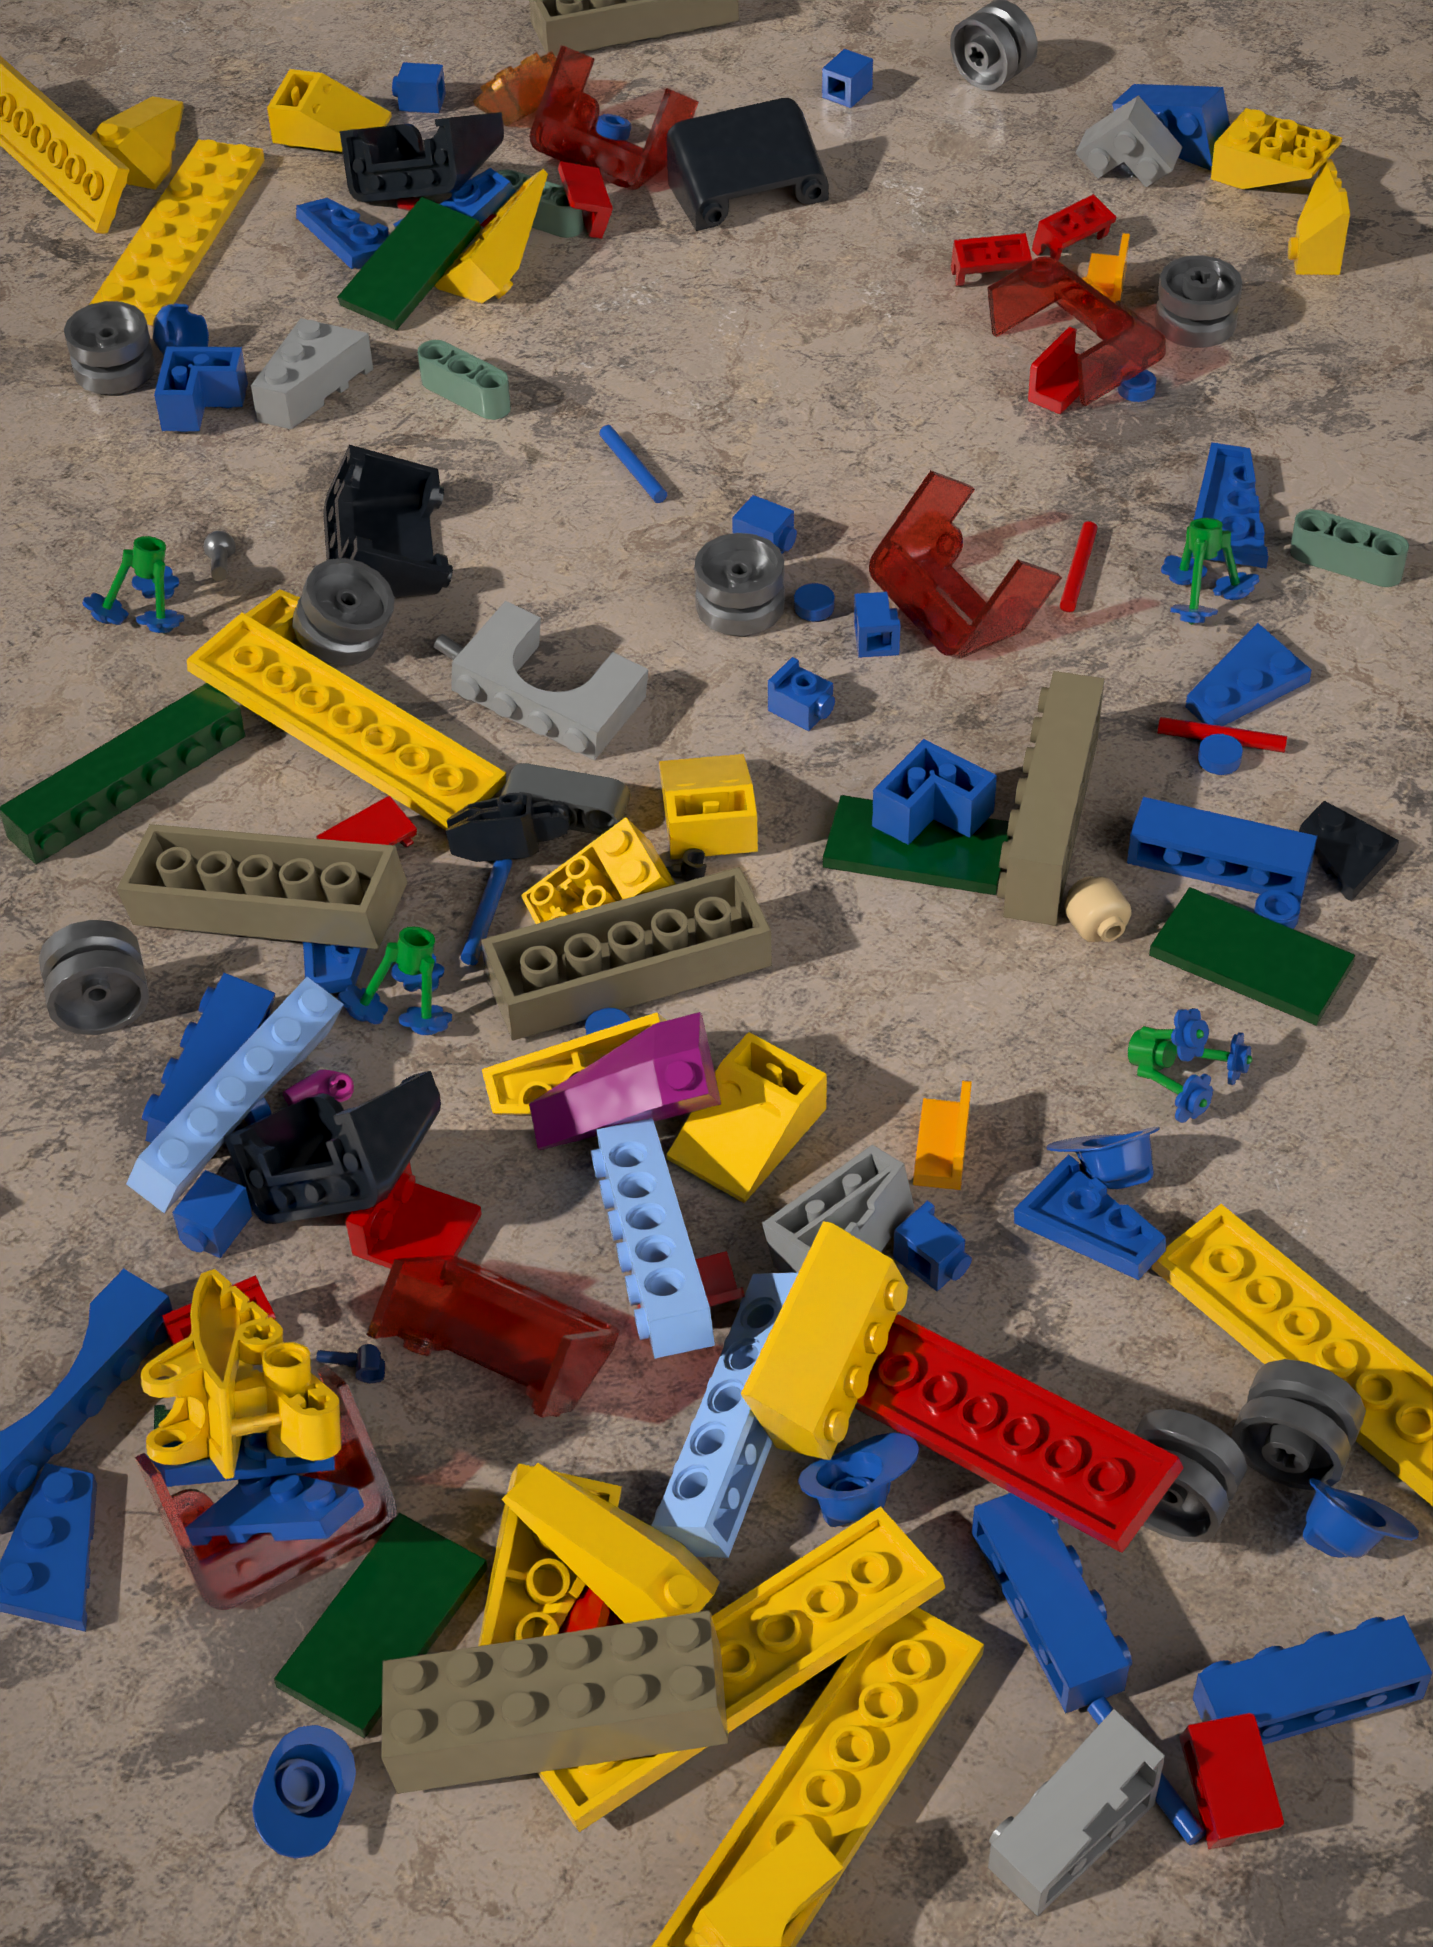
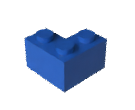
[154,346,248,432]
[872,739,997,845]

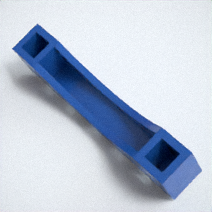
[0,1268,173,1514]

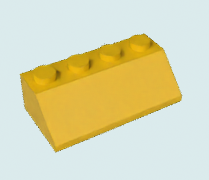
[741,1221,909,1460]

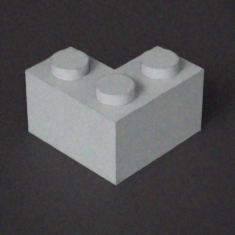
[1076,95,1183,187]

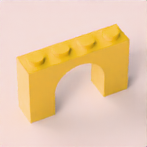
[692,1822,844,1947]

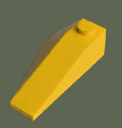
[91,96,184,190]
[1288,159,1350,275]
[434,169,548,303]
[482,1012,667,1115]
[478,1463,622,1646]
[501,1463,720,1623]

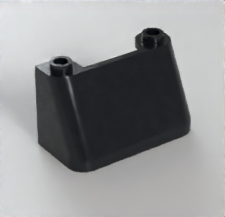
[666,98,829,231]
[340,112,504,202]
[323,444,453,599]
[224,1071,441,1224]

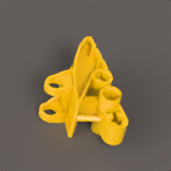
[141,1269,341,1479]

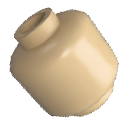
[1064,876,1132,942]

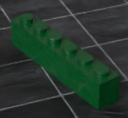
[0,683,246,865]

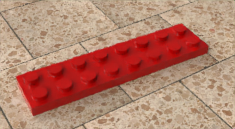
[854,1314,1184,1553]

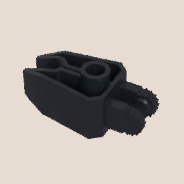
[446,792,570,862]

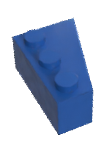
[1112,84,1230,171]

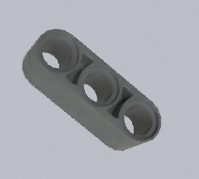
[501,763,631,835]

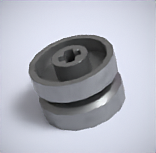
[950,0,1038,90]
[1155,255,1242,348]
[64,301,156,394]
[694,533,785,636]
[292,558,395,665]
[39,920,150,1035]
[1231,1359,1366,1491]
[1134,1409,1247,1542]

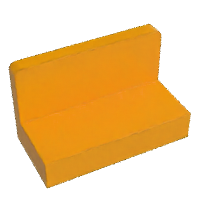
[1082,233,1130,313]
[913,1081,972,1190]

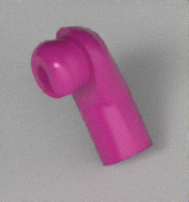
[283,1069,354,1105]

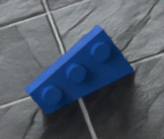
[296,198,389,269]

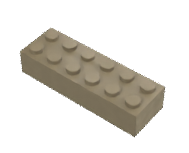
[529,0,739,58]
[997,671,1105,926]
[117,824,408,949]
[481,867,772,1041]
[381,1610,729,1794]

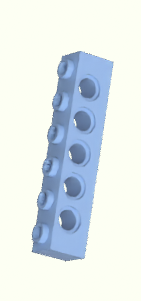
[591,1118,715,1359]
[652,1272,799,1558]

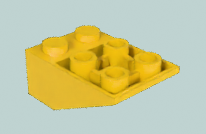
[267,69,392,152]
[1211,108,1342,189]
[659,754,758,859]
[521,817,676,924]
[666,1032,827,1204]

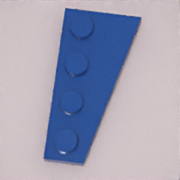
[1192,442,1269,569]

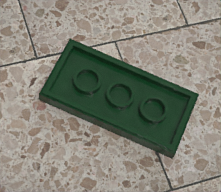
[337,197,481,330]
[823,795,1010,895]
[1149,887,1355,1026]
[274,1512,488,1739]

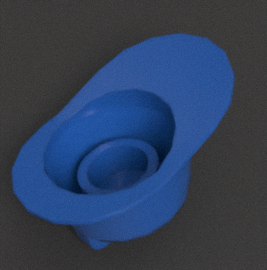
[1046,1127,1160,1189]
[798,1433,920,1527]
[1303,1478,1419,1559]
[252,1725,356,1859]

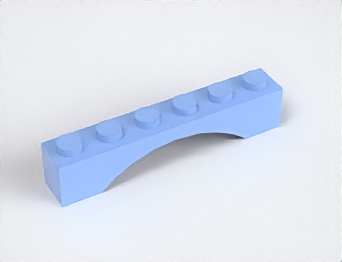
[126,977,344,1214]

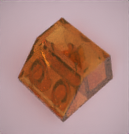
[473,51,572,126]

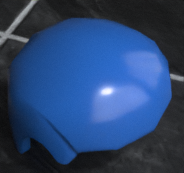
[153,303,209,355]

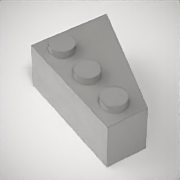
[251,318,373,429]
[762,1145,914,1273]
[988,1709,1165,1916]

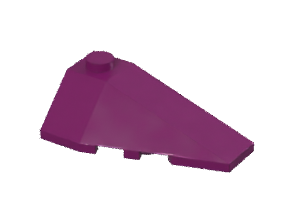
[529,1012,721,1150]

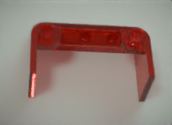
[529,45,699,190]
[987,256,1166,406]
[869,470,1062,659]
[366,1255,620,1418]
[135,1365,397,1610]

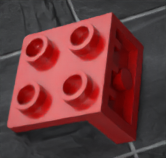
[346,1162,482,1285]

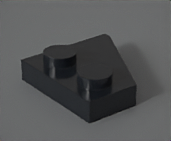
[1299,801,1399,901]

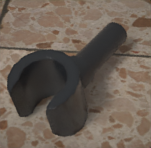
[666,848,707,882]

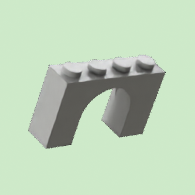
[451,601,649,760]

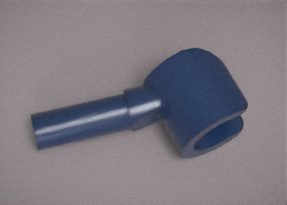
[316,1344,385,1384]

